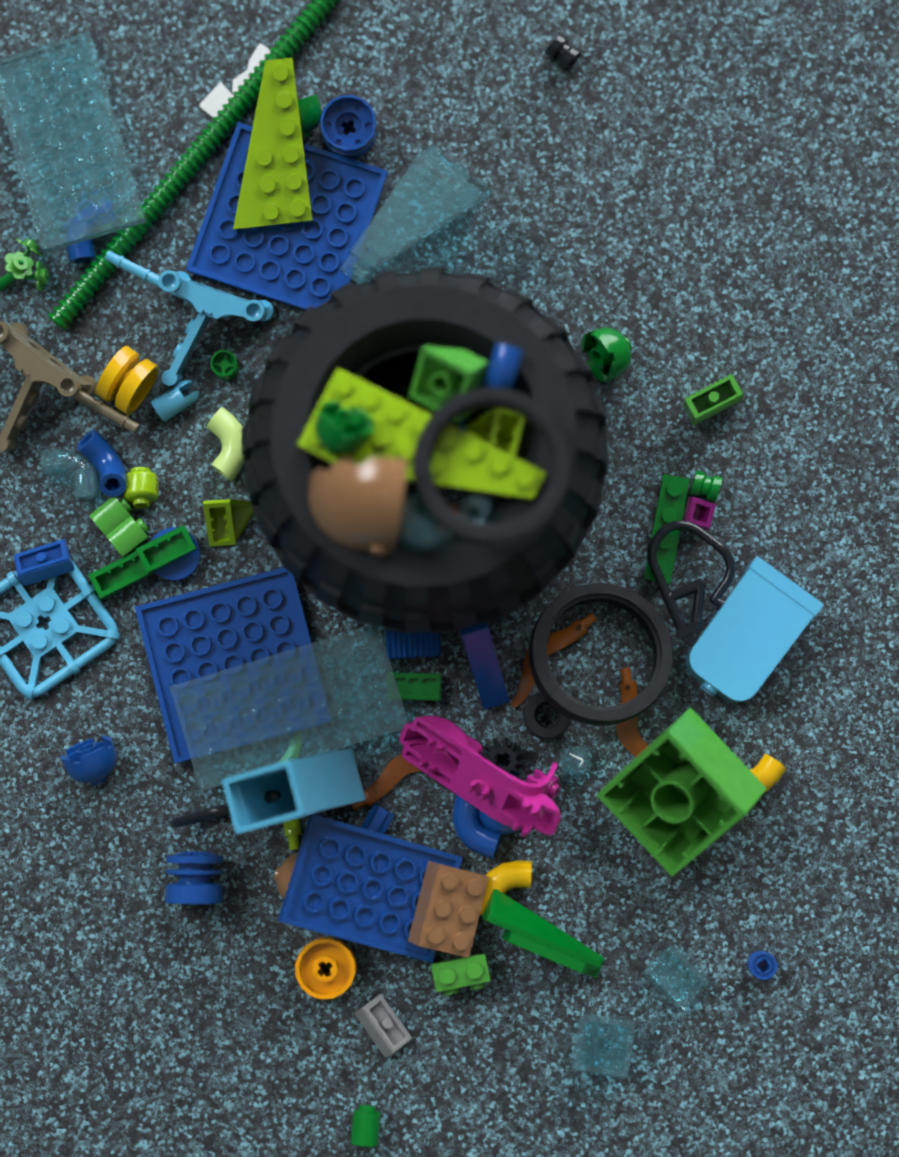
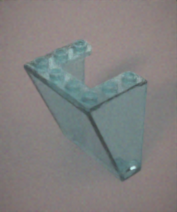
[339,144,493,284]

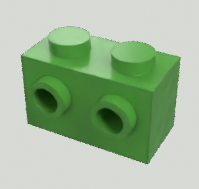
[431,952,491,996]

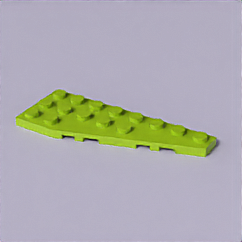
[297,368,546,500]

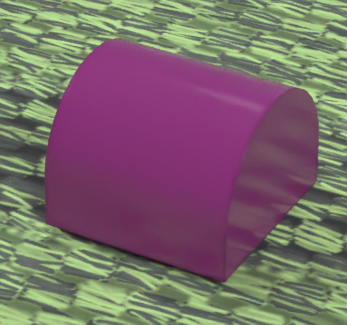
[683,497,716,530]

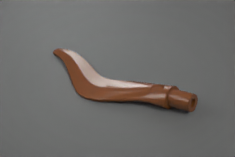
[511,612,597,708]
[616,667,648,756]
[351,754,423,811]

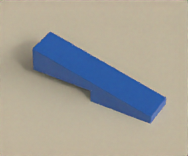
[460,622,510,710]

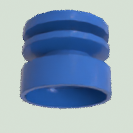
[320,95,376,159]
[165,851,224,904]

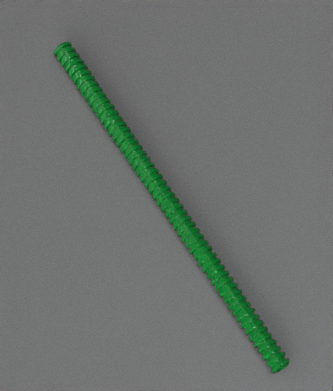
[48,0,341,330]

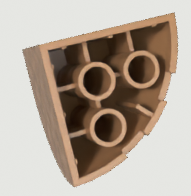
[308,458,407,556]

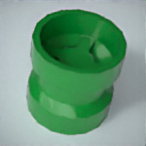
[210,350,240,381]
[689,470,723,503]

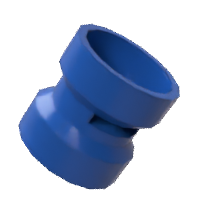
[747,951,777,980]

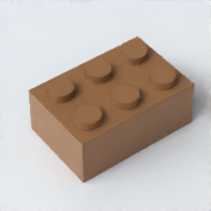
[408,861,489,958]

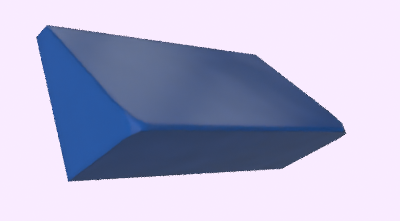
[14,539,74,586]

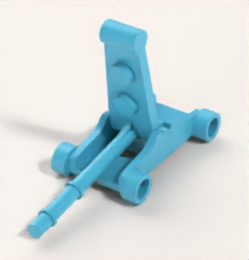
[105,251,275,386]

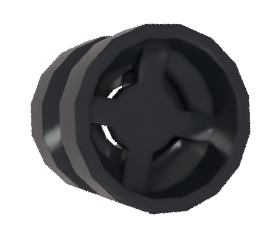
[545,34,582,72]

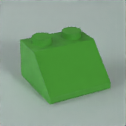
[409,346,488,422]

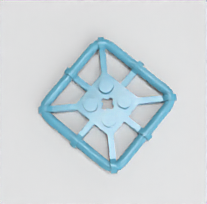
[0,560,121,700]

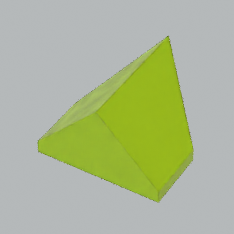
[464,408,525,457]
[203,499,254,547]

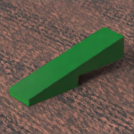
[88,525,197,602]

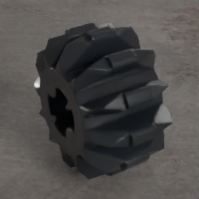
[481,737,525,776]

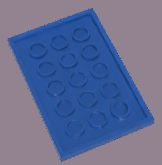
[278,814,463,963]

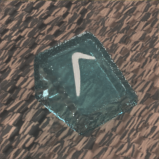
[559,745,591,776]

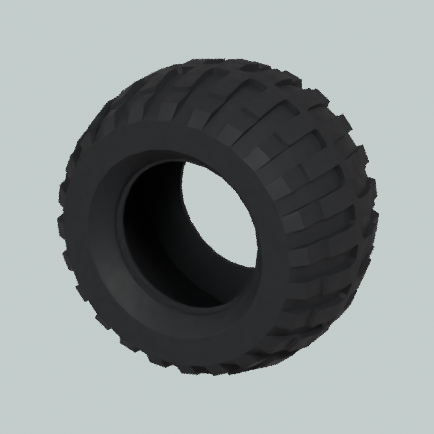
[242,267,609,634]

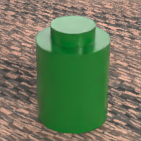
[350,1104,381,1147]

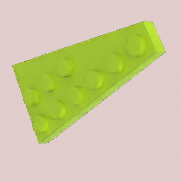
[233,58,313,229]

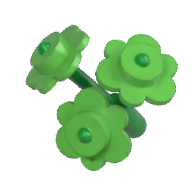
[0,238,50,291]

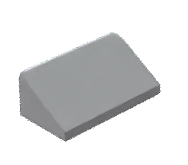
[355,994,413,1057]

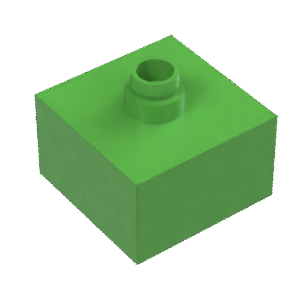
[596,707,767,877]

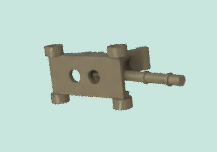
[0,321,140,452]

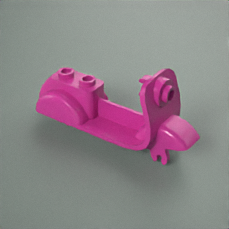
[399,715,561,836]

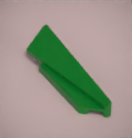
[481,889,604,978]

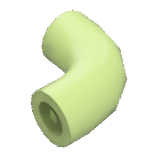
[206,407,244,481]

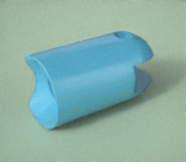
[151,380,199,422]

